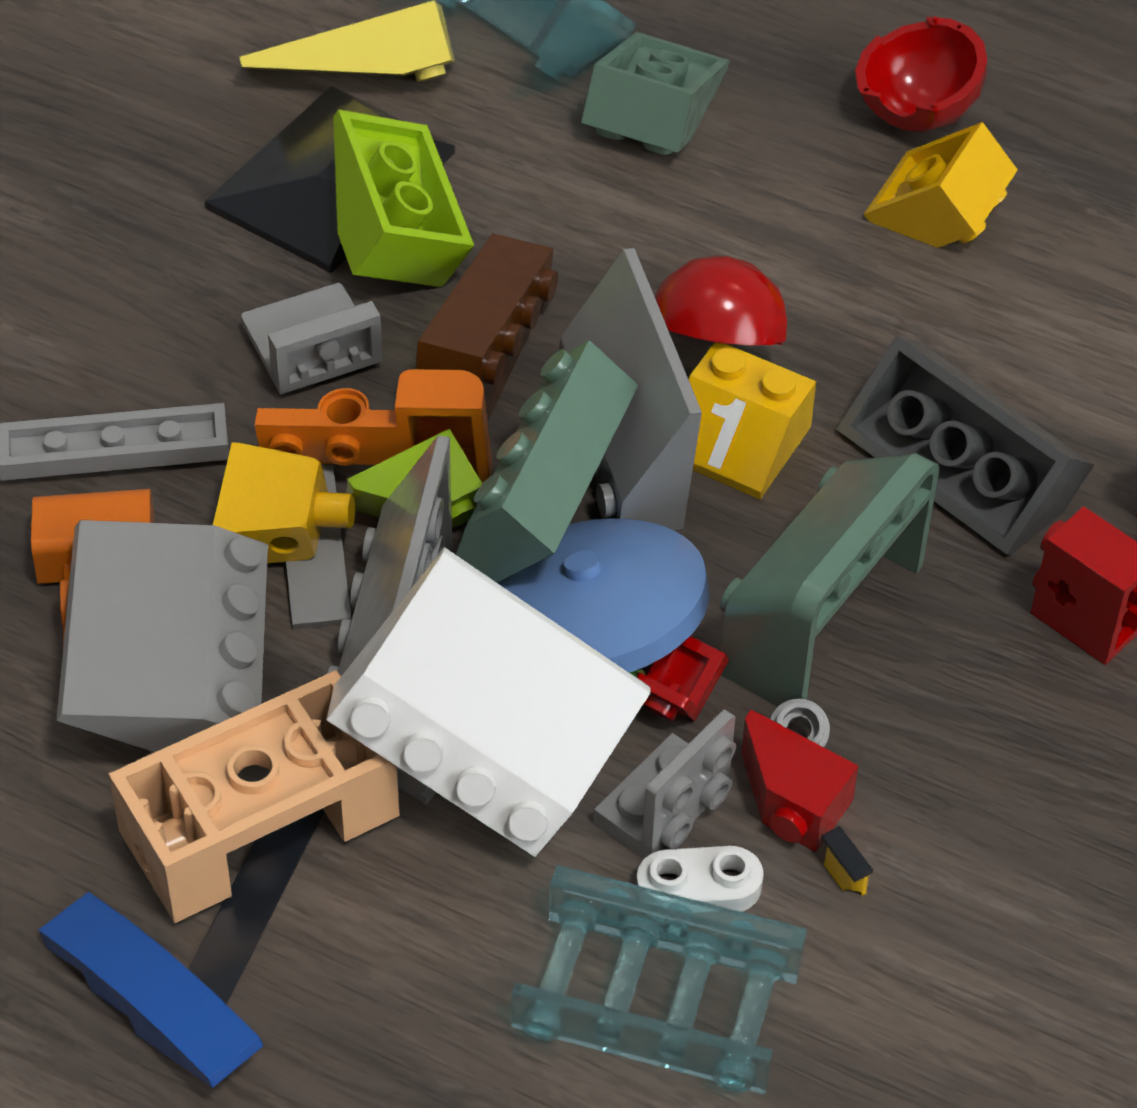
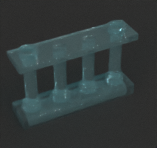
[512,865,807,1094]

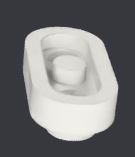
[636,846,763,917]

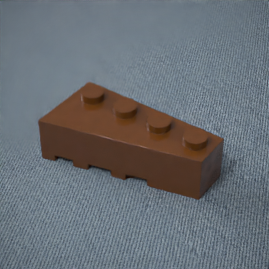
[416,233,558,422]

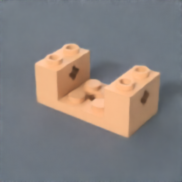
[109,670,400,924]

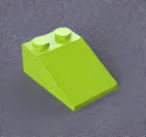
[333,109,474,287]

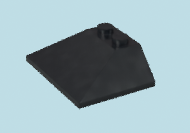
[205,86,455,273]

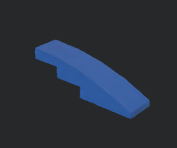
[38,891,263,1088]

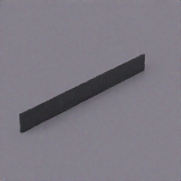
[188,809,324,1005]

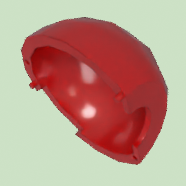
[855,16,988,133]
[654,255,787,346]

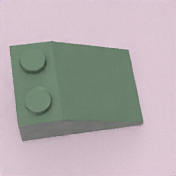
[581,32,730,155]

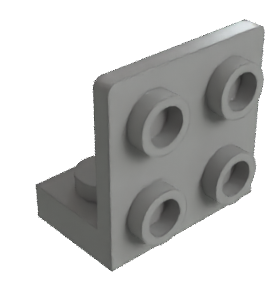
[241,283,383,395]
[593,709,736,859]

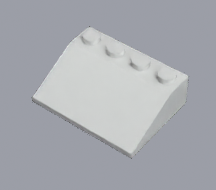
[326,547,650,857]

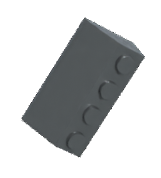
[836,335,1094,555]

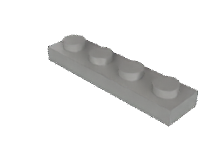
[0,403,229,481]

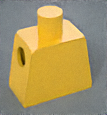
[213,442,355,563]

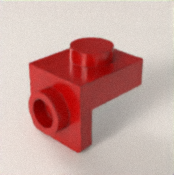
[636,636,730,722]

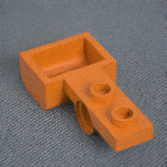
[255,369,493,483]
[31,489,155,645]

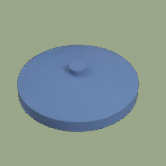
[497,519,710,673]

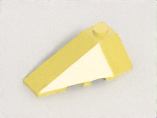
[239,0,455,82]

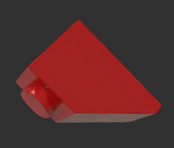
[741,709,859,852]

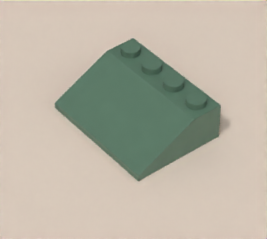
[456,340,639,583]

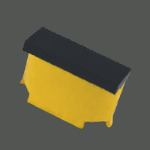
[821,826,873,896]

